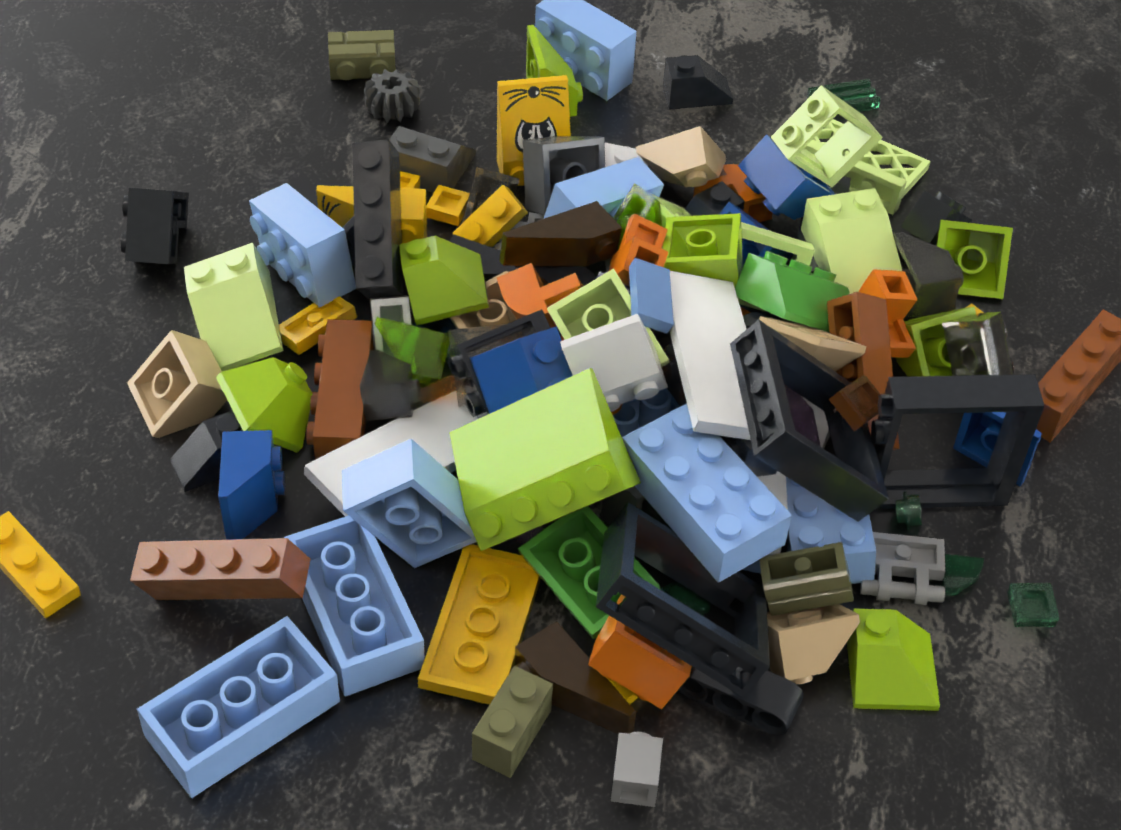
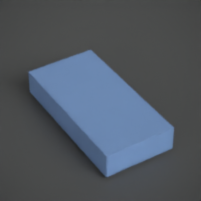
[629,258,674,334]

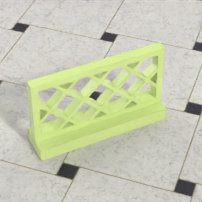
[804,119,931,215]

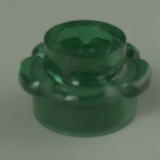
[895,491,922,530]

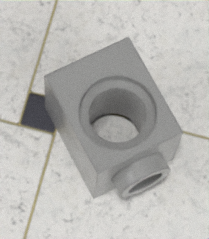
[611,732,663,807]

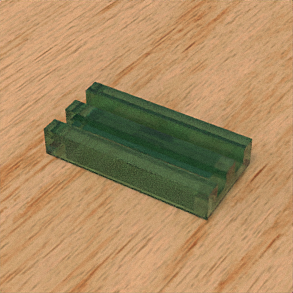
[807,79,881,115]

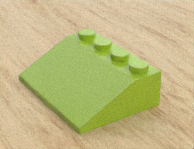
[449,368,641,551]

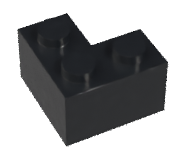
[121,188,189,264]

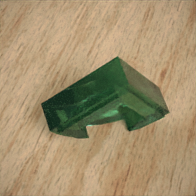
[941,554,984,596]

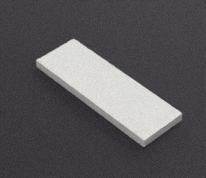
[669,271,751,440]
[304,386,478,516]

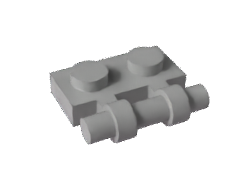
[860,532,945,605]

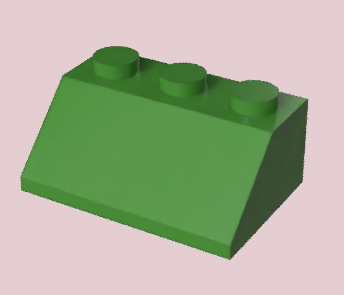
[735,251,850,332]
[518,506,660,639]

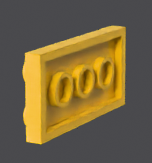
[418,544,541,705]

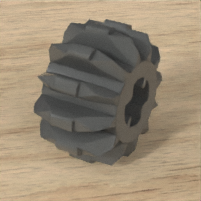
[364,68,420,123]

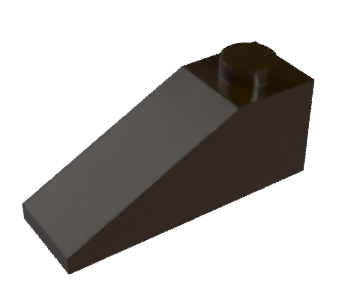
[499,201,622,267]
[515,621,636,735]

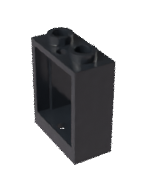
[448,309,550,419]

